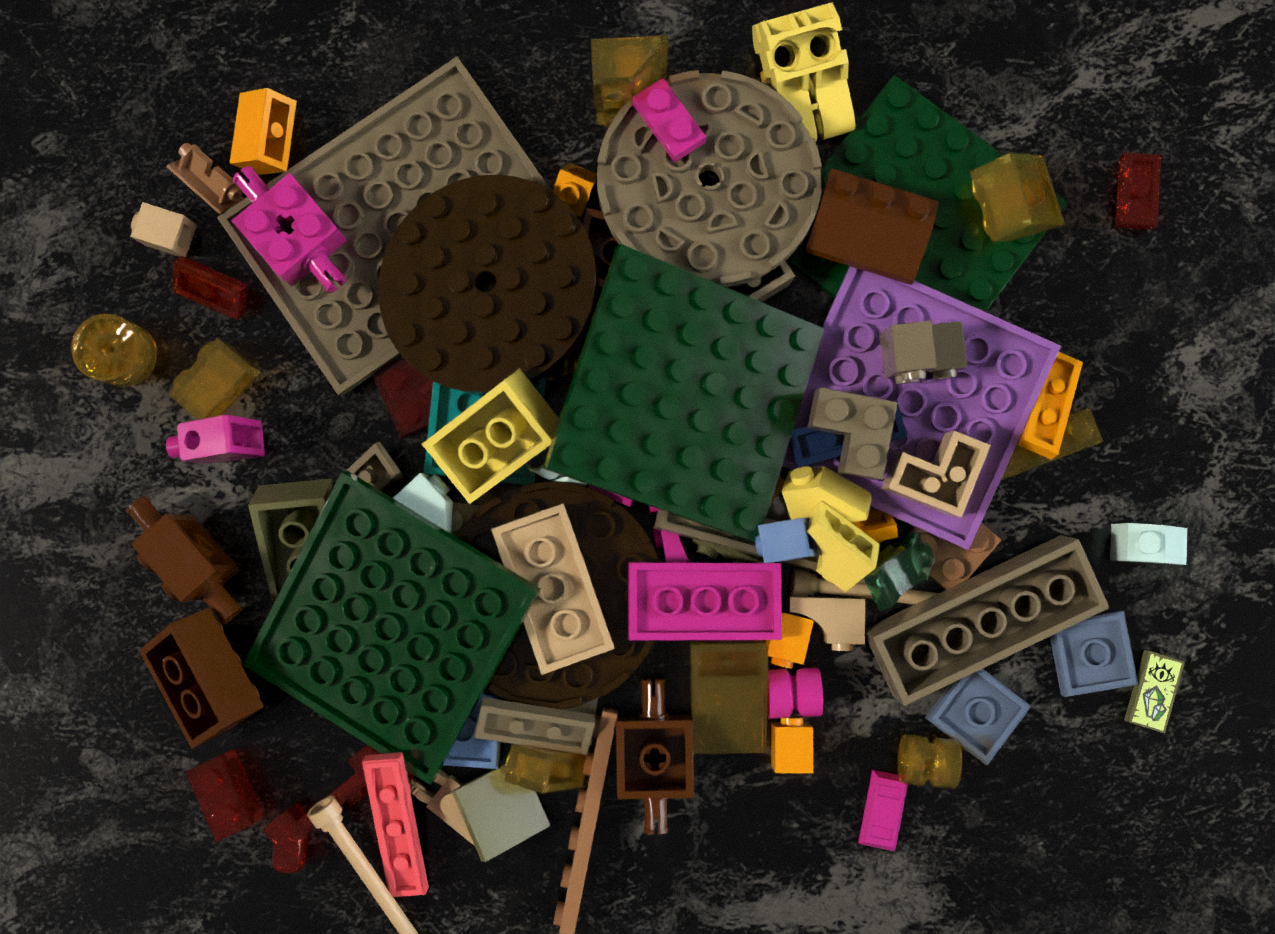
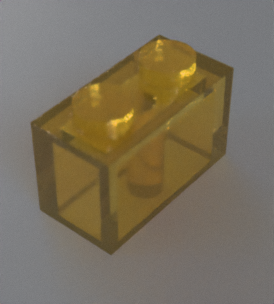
[168,338,261,420]

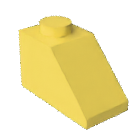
[782,466,872,522]

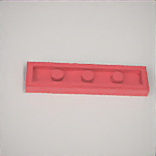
[362,752,429,897]

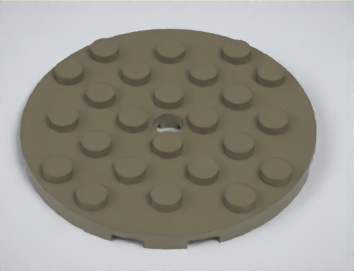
[597,70,822,287]

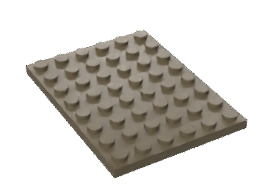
[217,57,552,397]

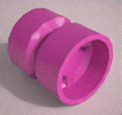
[765,667,823,719]

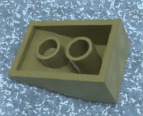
[248,478,334,603]

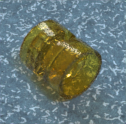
[898,734,962,789]

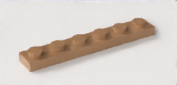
[553,707,618,934]

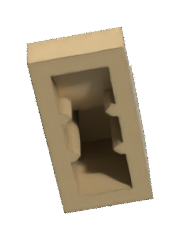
[786,596,865,651]

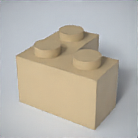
[881,431,991,518]

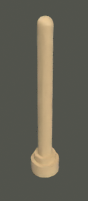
[789,568,938,605]
[307,796,418,934]

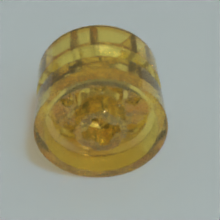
[71,314,157,387]

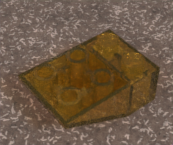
[689,640,768,754]

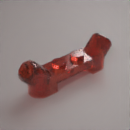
[262,745,414,873]

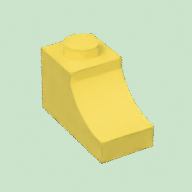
[806,500,880,592]

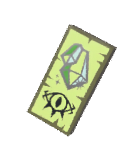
[1124,650,1185,733]

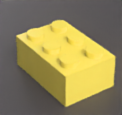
[422,368,559,504]

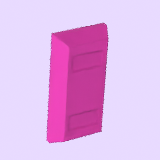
[858,769,909,851]

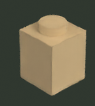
[130,202,197,258]

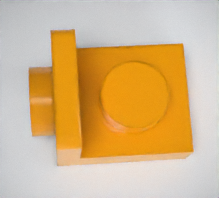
[552,163,597,216]

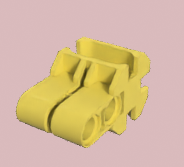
[752,2,855,142]

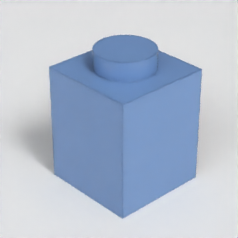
[755,518,818,563]

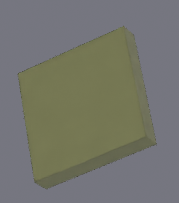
[451,757,550,862]

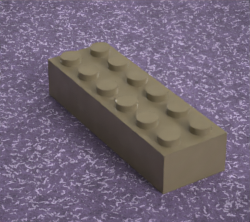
[865,535,1109,706]

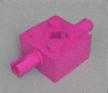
[232,166,347,293]

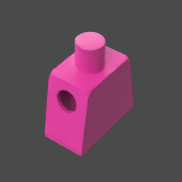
[166,415,265,464]

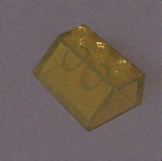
[591,35,668,128]

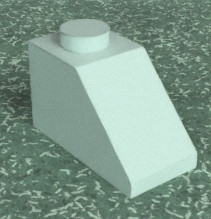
[393,473,453,534]
[1110,523,1187,565]

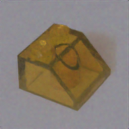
[970,153,1065,242]

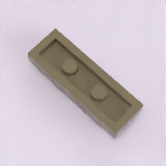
[474,697,595,755]

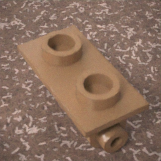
[167,143,244,214]

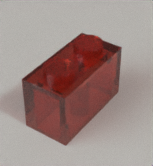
[185,749,265,842]

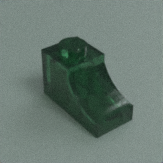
[863,532,935,611]

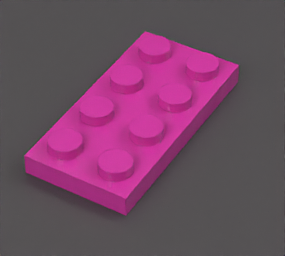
[628,563,782,640]

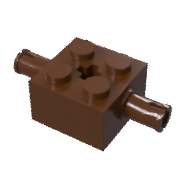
[126,496,243,624]
[616,678,694,834]

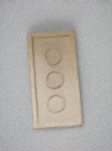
[491,503,615,675]

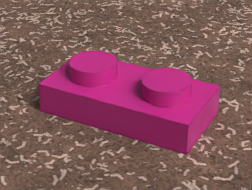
[632,78,706,163]

